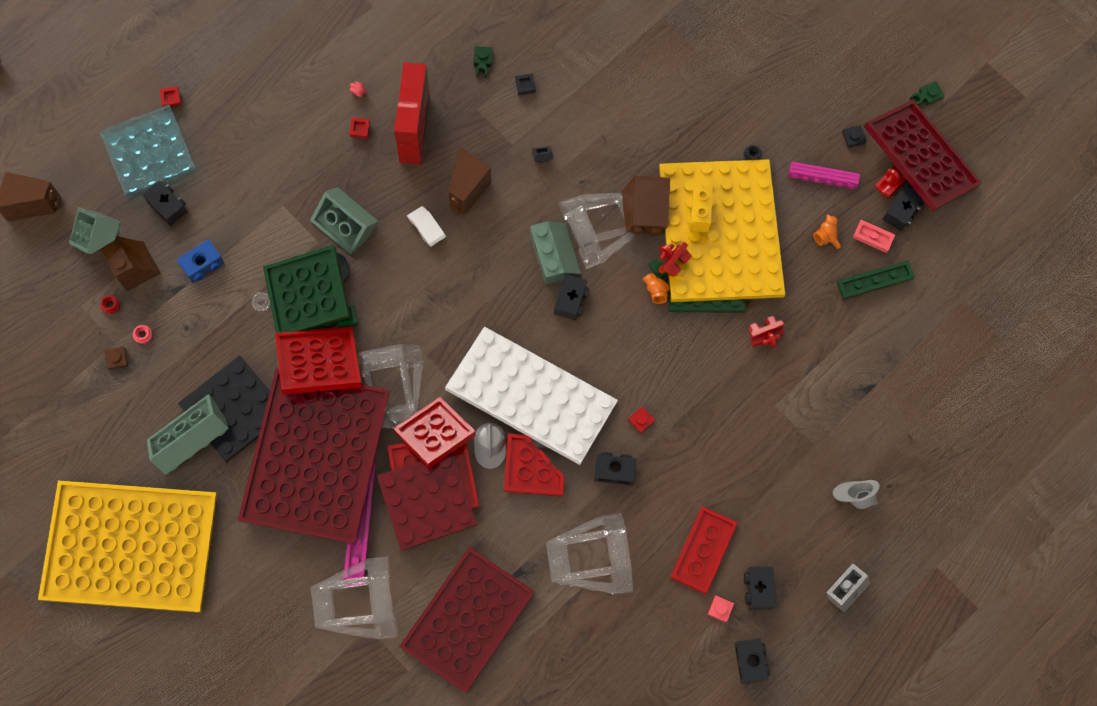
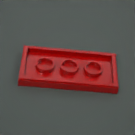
[670,506,738,595]

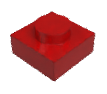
[159,86,182,109]
[349,117,370,139]
[628,406,655,434]

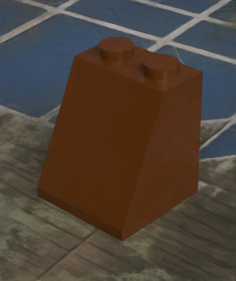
[448,147,491,216]
[0,172,61,221]
[621,176,670,236]
[101,236,161,291]

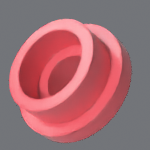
[349,82,367,97]
[133,325,153,344]

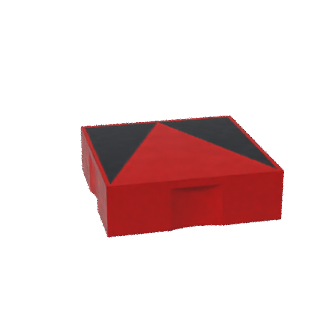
[394,62,430,165]

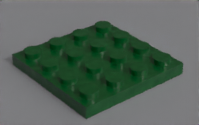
[263,245,351,333]

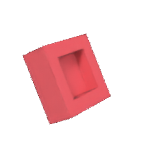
[707,595,734,623]

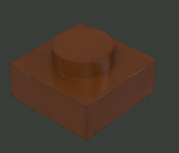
[105,346,128,370]

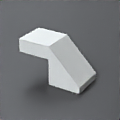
[407,206,446,247]

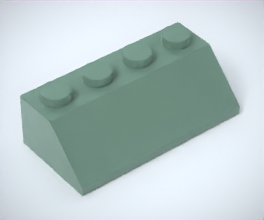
[69,207,121,254]
[147,394,229,475]

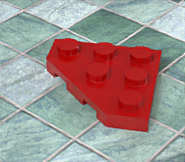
[504,434,564,497]

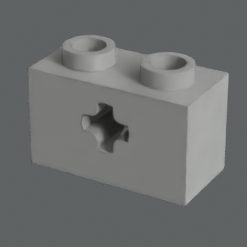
[826,563,871,613]

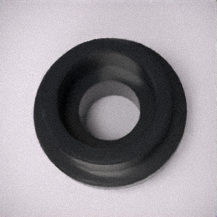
[743,145,762,160]

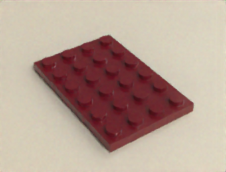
[863,100,982,212]
[399,547,535,694]

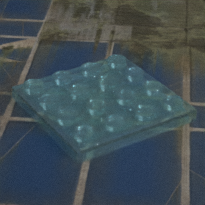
[99,105,196,197]

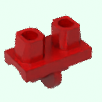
[875,165,906,199]
[658,242,692,277]
[749,316,784,348]

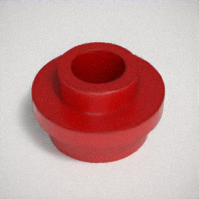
[100,295,120,314]

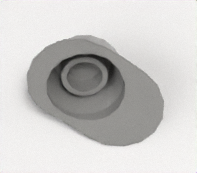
[474,423,506,469]
[833,480,880,509]

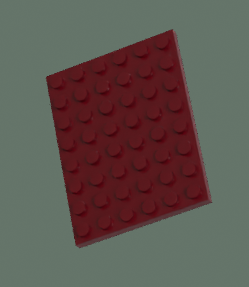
[238,368,391,545]

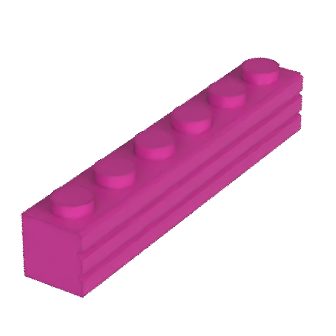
[788,162,860,189]

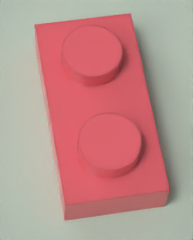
[852,220,895,253]

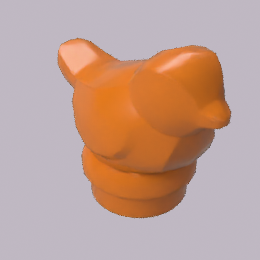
[813,215,841,249]
[643,273,670,304]

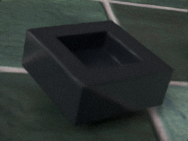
[515,73,536,96]
[842,125,866,148]
[532,146,553,163]

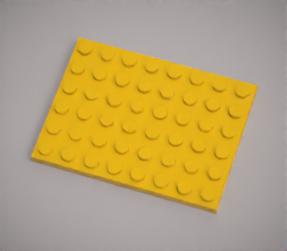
[659,159,785,302]
[38,481,217,613]

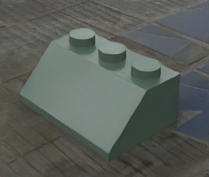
[310,187,379,255]
[530,221,581,285]

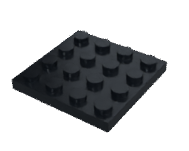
[178,356,270,463]

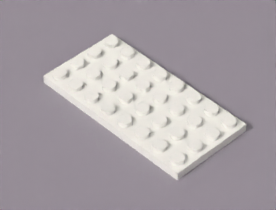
[445,327,618,465]

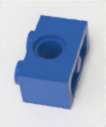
[176,239,224,283]

